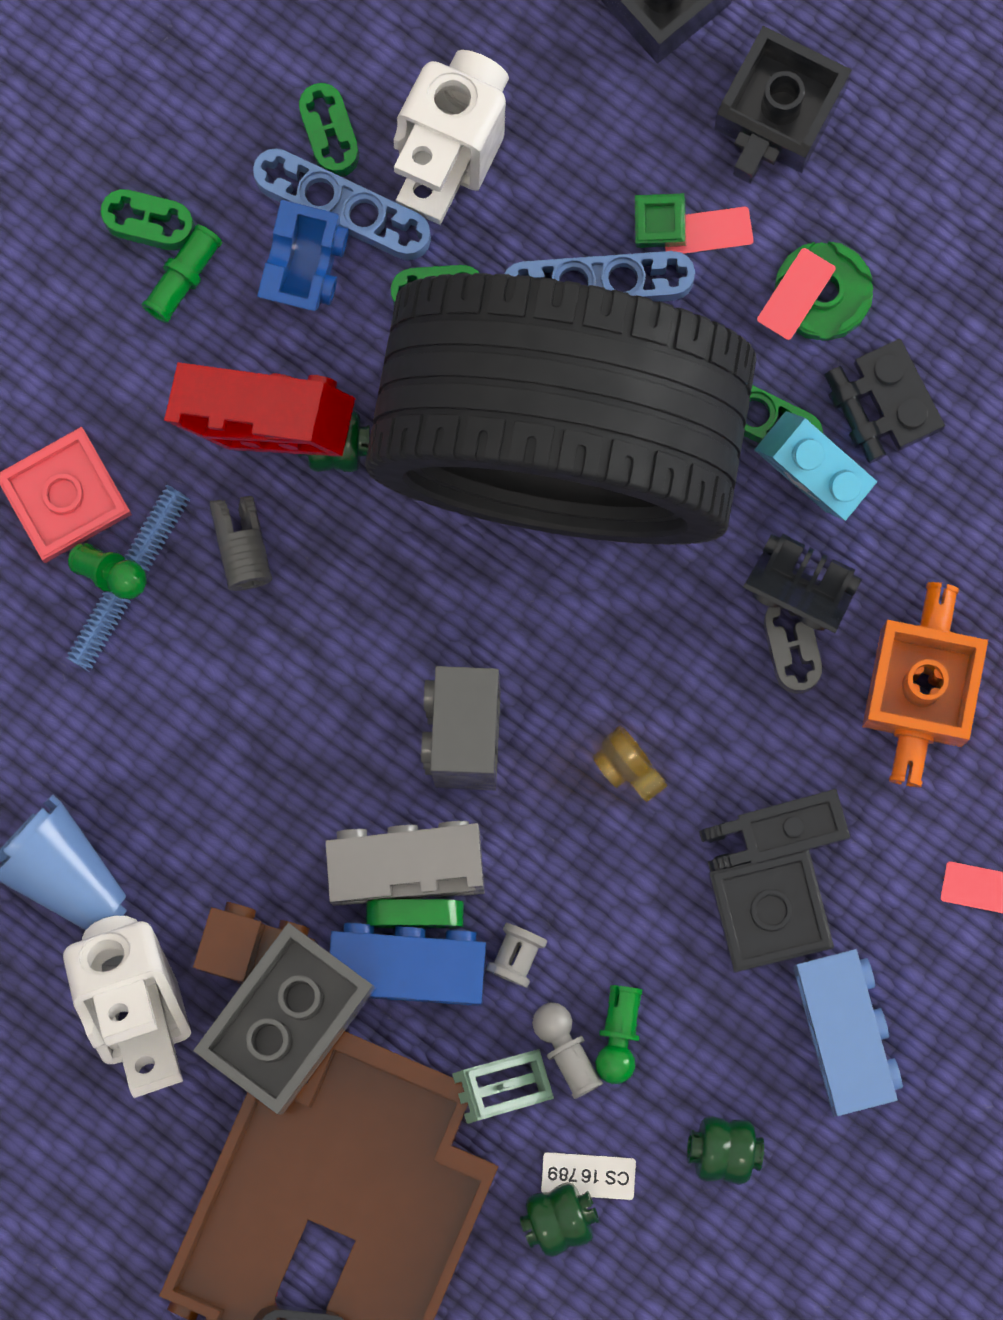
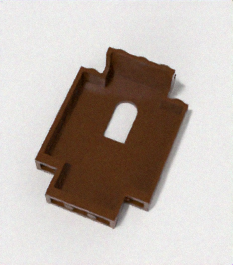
[159,1031,499,1320]

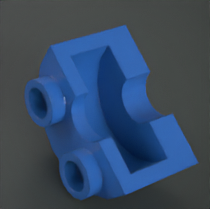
[257,200,349,311]

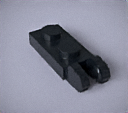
[699,789,850,872]

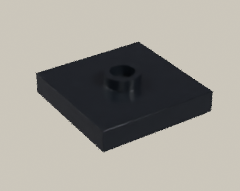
[709,849,834,973]

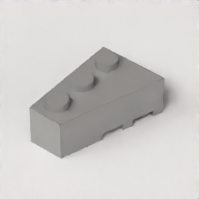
[325,821,485,906]

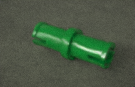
[141,224,223,323]

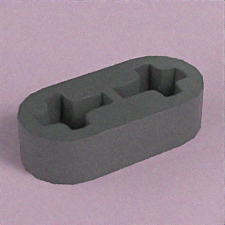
[764,606,822,694]

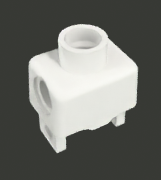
[394,50,509,225]
[63,916,191,1098]

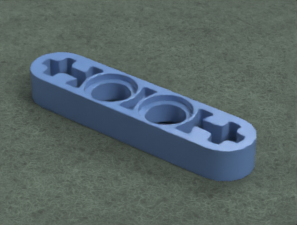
[253,148,431,261]
[504,251,695,302]

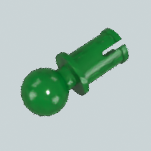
[68,543,147,600]
[595,985,643,1085]

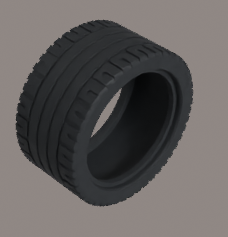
[365,273,757,545]

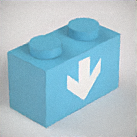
[754,411,877,521]

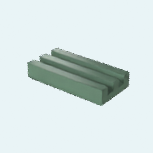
[452,1049,554,1124]

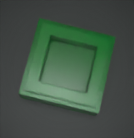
[635,193,686,248]

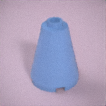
[0,794,127,930]

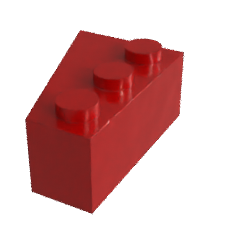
[164,362,355,456]

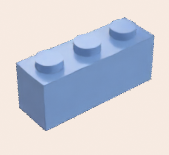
[793,949,903,1117]

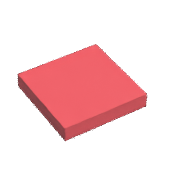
[0,427,132,563]

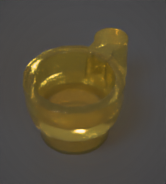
[592,725,668,802]

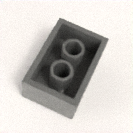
[421,666,501,791]
[193,923,376,1115]

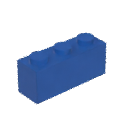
[330,923,487,1006]

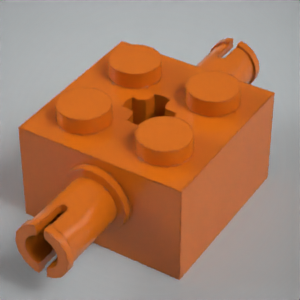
[862,582,988,788]

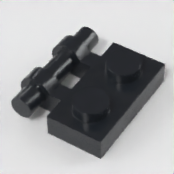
[824,338,945,464]

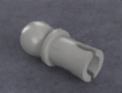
[532,1002,603,1099]

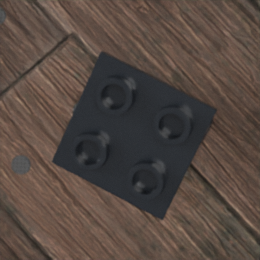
[743,534,862,633]

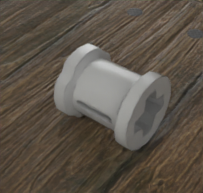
[485,923,547,988]

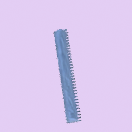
[65,485,190,672]

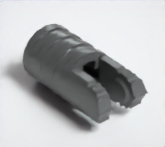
[210,496,272,591]

